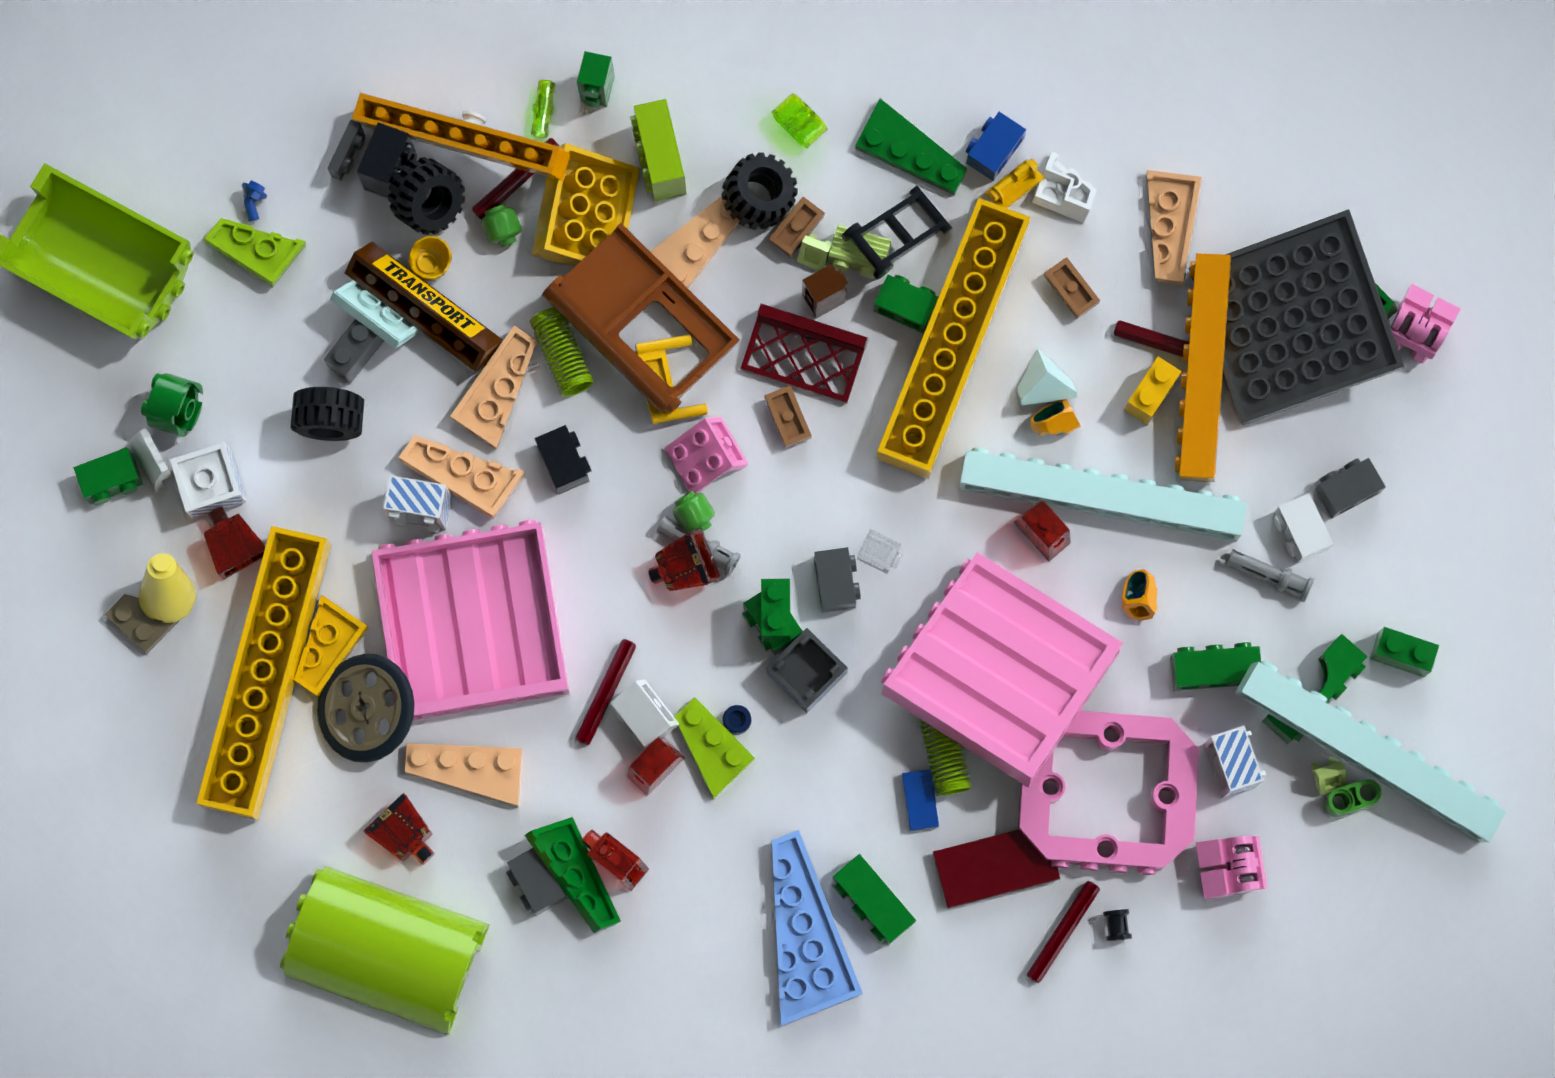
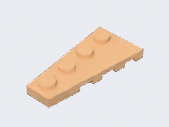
[1147,170,1202,285]
[650,196,740,288]
[450,326,537,449]
[398,435,525,519]
[405,743,522,807]

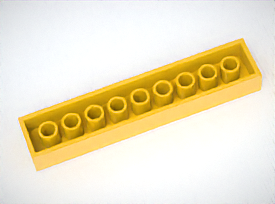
[876,198,1031,479]
[196,526,332,821]

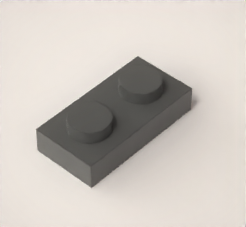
[327,120,366,181]

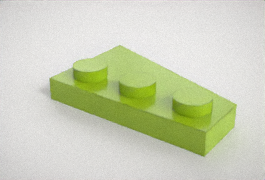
[204,218,306,287]
[674,697,755,799]

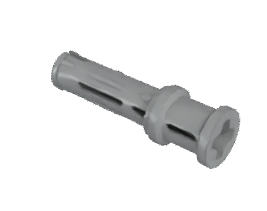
[657,516,741,576]
[1226,549,1314,602]

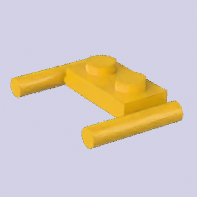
[635,334,708,424]

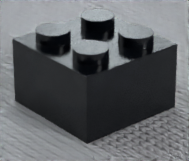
[357,122,417,198]

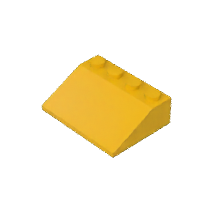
[531,143,640,266]

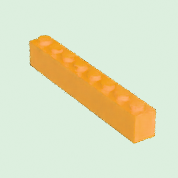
[352,93,571,181]
[1175,253,1231,482]

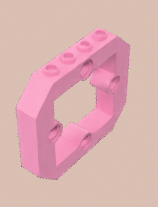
[1018,711,1199,875]

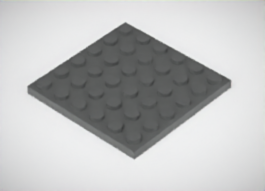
[1188,209,1405,426]

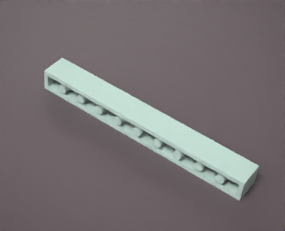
[959,448,1247,541]
[1235,661,1506,842]

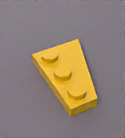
[294,594,369,698]

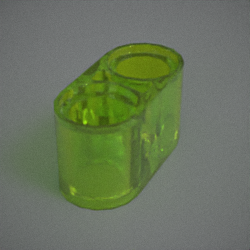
[771,93,828,149]

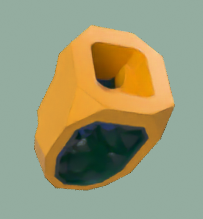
[1030,399,1081,436]
[1122,569,1158,621]

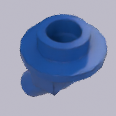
[241,180,267,222]

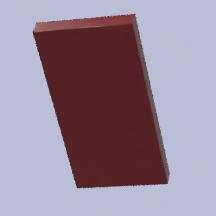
[933,829,1060,908]

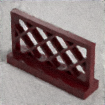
[741,304,868,403]

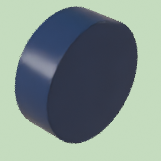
[723,705,752,735]

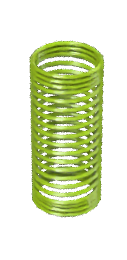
[529,307,594,397]
[918,718,972,796]

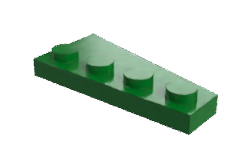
[855,98,967,195]
[524,817,621,933]

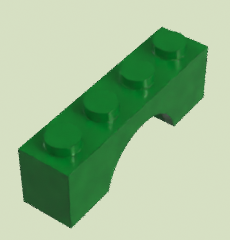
[1262,634,1368,744]

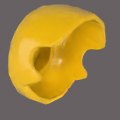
[408,235,452,281]

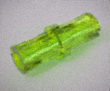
[531,80,556,138]

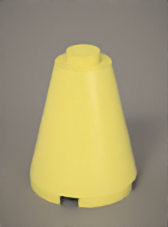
[138,553,197,623]

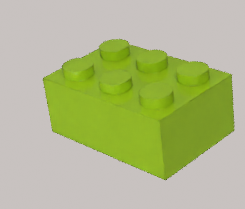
[630,99,687,201]

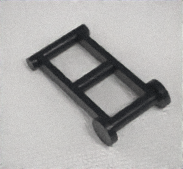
[841,186,952,280]

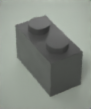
[324,319,384,384]
[1315,458,1386,519]
[814,547,861,613]
[506,848,567,915]

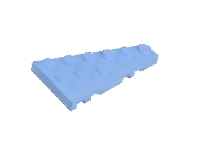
[772,830,863,1026]

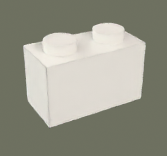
[1273,493,1334,563]
[610,679,679,748]

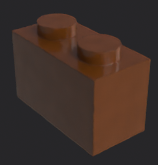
[802,264,848,319]

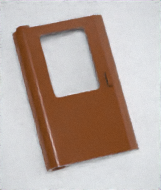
[542,223,740,414]

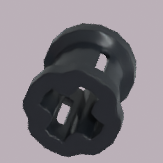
[1103,909,1132,941]

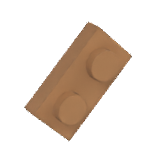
[769,197,825,258]
[1044,257,1100,319]
[764,385,812,448]

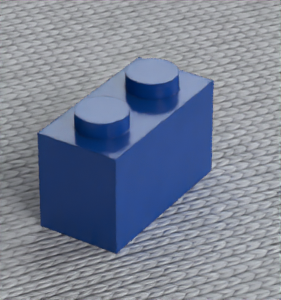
[965,111,1027,181]

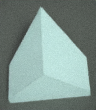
[1017,348,1077,406]

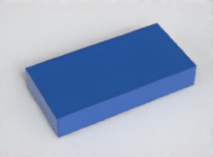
[902,769,939,831]

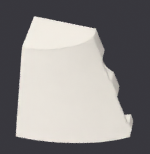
[1032,152,1097,223]
[130,428,172,493]

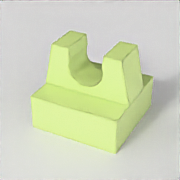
[797,234,832,270]
[1312,756,1347,795]

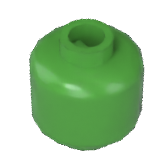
[481,204,522,248]
[673,490,715,534]

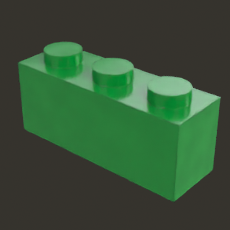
[1170,642,1261,691]
[832,853,917,945]

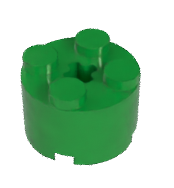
[141,373,203,437]

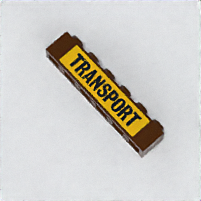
[344,242,503,372]

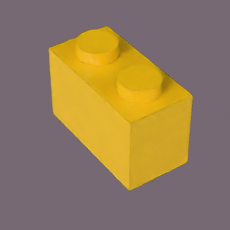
[1124,357,1182,425]

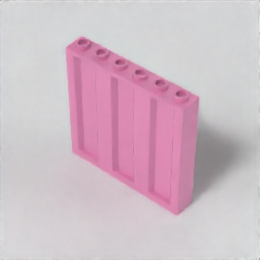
[372,520,570,720]
[881,552,1123,788]

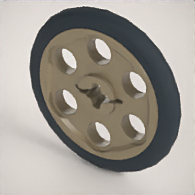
[317,654,415,763]

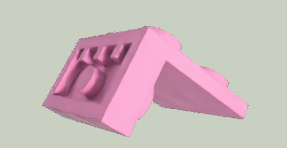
[665,417,748,494]

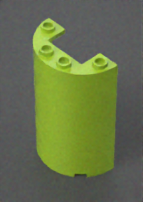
[0,163,194,339]
[280,866,490,1035]

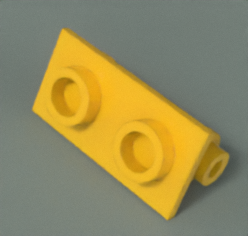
[985,159,1045,208]

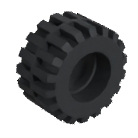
[721,152,798,230]
[388,157,465,235]
[290,387,365,441]

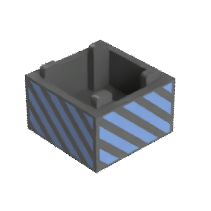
[766,628,848,713]

